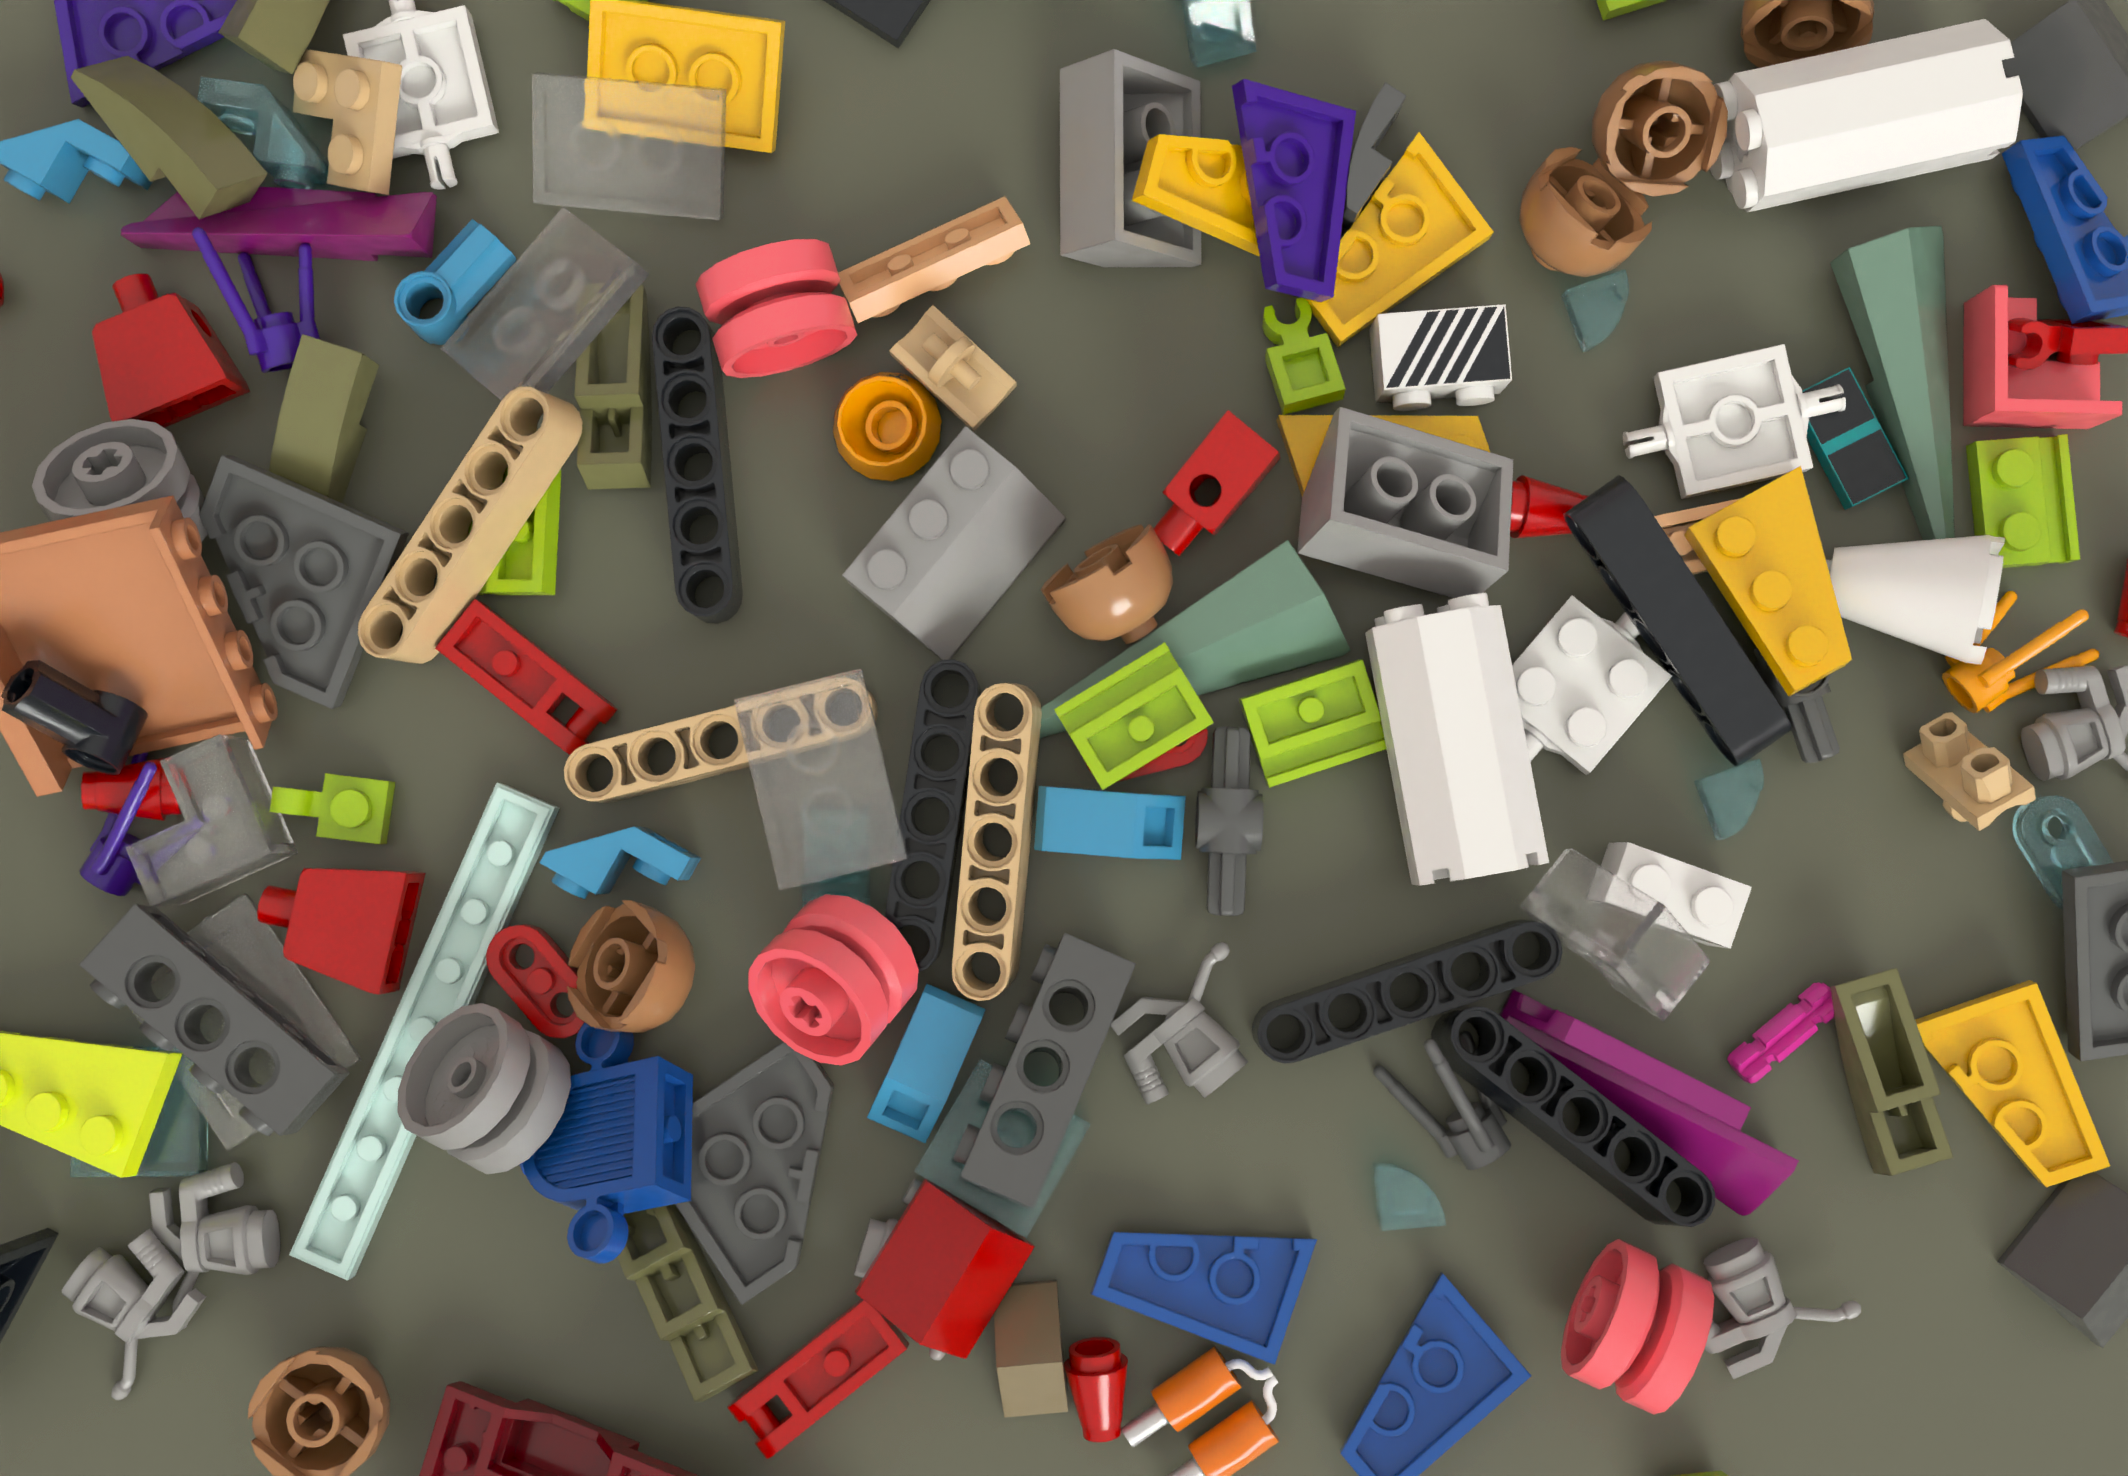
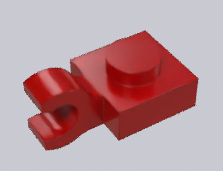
[2008,318,2128,370]

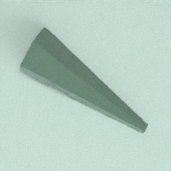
[1830,226,1955,540]
[1019,540,1351,739]

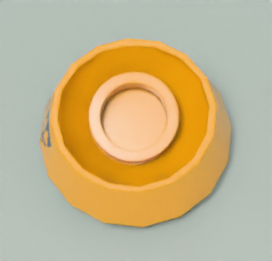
[833,372,942,481]

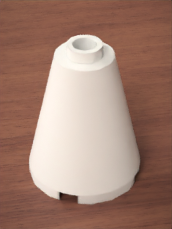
[1826,535,2005,665]

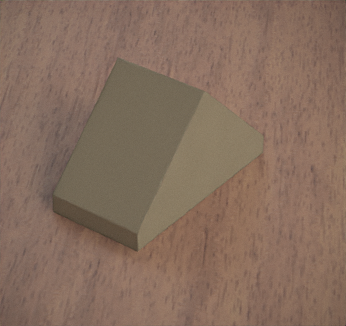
[994,1280,1068,1418]

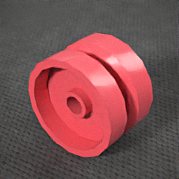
[696,239,857,378]
[748,894,919,1066]
[1561,1239,1714,1415]

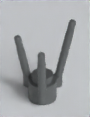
[1373,1031,1511,1170]

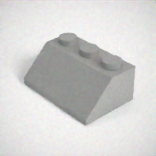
[1060,49,1201,268]
[1297,407,1514,598]
[842,426,1066,660]

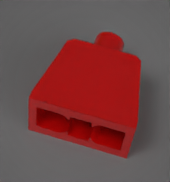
[92,273,250,428]
[1153,410,1281,556]
[257,868,426,995]

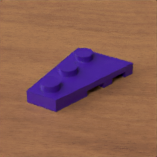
[54,0,237,108]
[1232,79,1356,302]

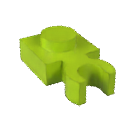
[1262,297,1346,415]

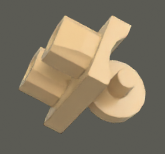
[889,305,1017,432]
[1903,712,2036,831]

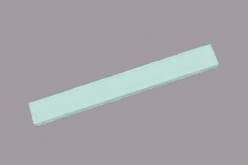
[289,782,560,1281]

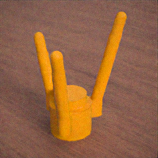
[1942,591,2100,713]

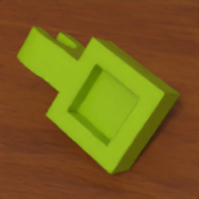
[269,773,395,844]

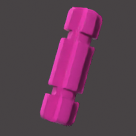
[1727,982,1834,1084]

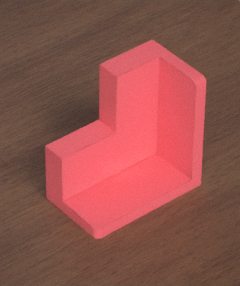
[1963,285,2122,429]

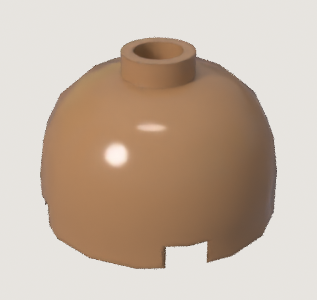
[1740,0,1874,68]
[1592,60,1728,197]
[1519,147,1652,277]
[1041,524,1173,644]
[567,900,695,1033]
[248,1346,391,1476]

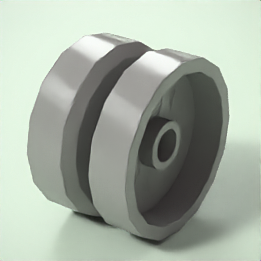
[32,419,207,542]
[398,1003,571,1174]

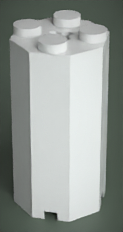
[1710,19,2023,212]
[1365,593,1549,886]

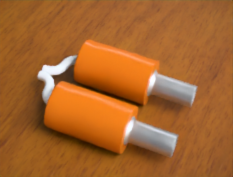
[1121,1346,1279,1476]

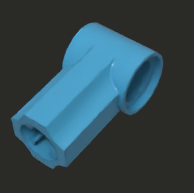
[394,219,517,345]

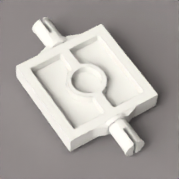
[343,0,499,190]
[1623,344,1846,499]
[1512,595,1672,775]

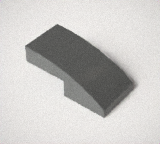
[1342,82,1406,231]

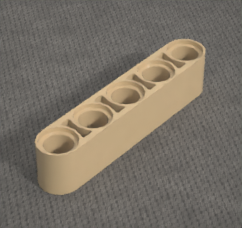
[358,387,583,664]
[564,678,878,803]
[952,683,1042,1001]

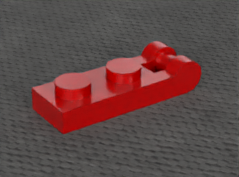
[435,599,618,755]
[727,1299,909,1459]

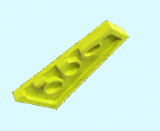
[0,1031,183,1178]

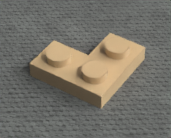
[293,49,402,195]

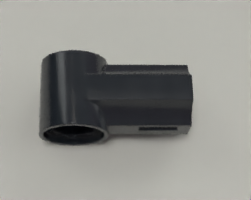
[1,660,148,775]

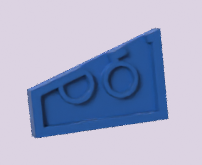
[2002,135,2128,324]
[1090,1232,1317,1365]
[1340,1272,1531,1476]

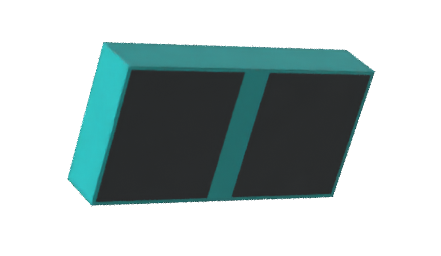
[1802,367,1909,510]

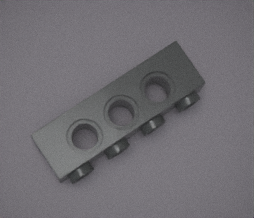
[79,904,350,1136]
[953,933,1136,1210]

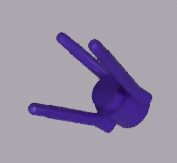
[192,227,320,373]
[79,752,215,896]

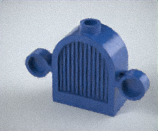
[520,1023,693,1264]

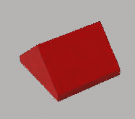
[855,1178,1035,1359]

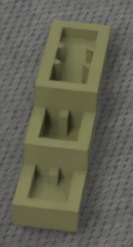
[617,1204,759,1402]

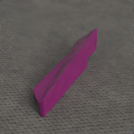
[121,186,437,261]
[1499,989,1799,1216]

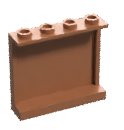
[0,495,278,797]

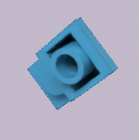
[0,119,153,204]
[1034,786,1186,860]
[540,826,701,899]
[867,984,986,1143]

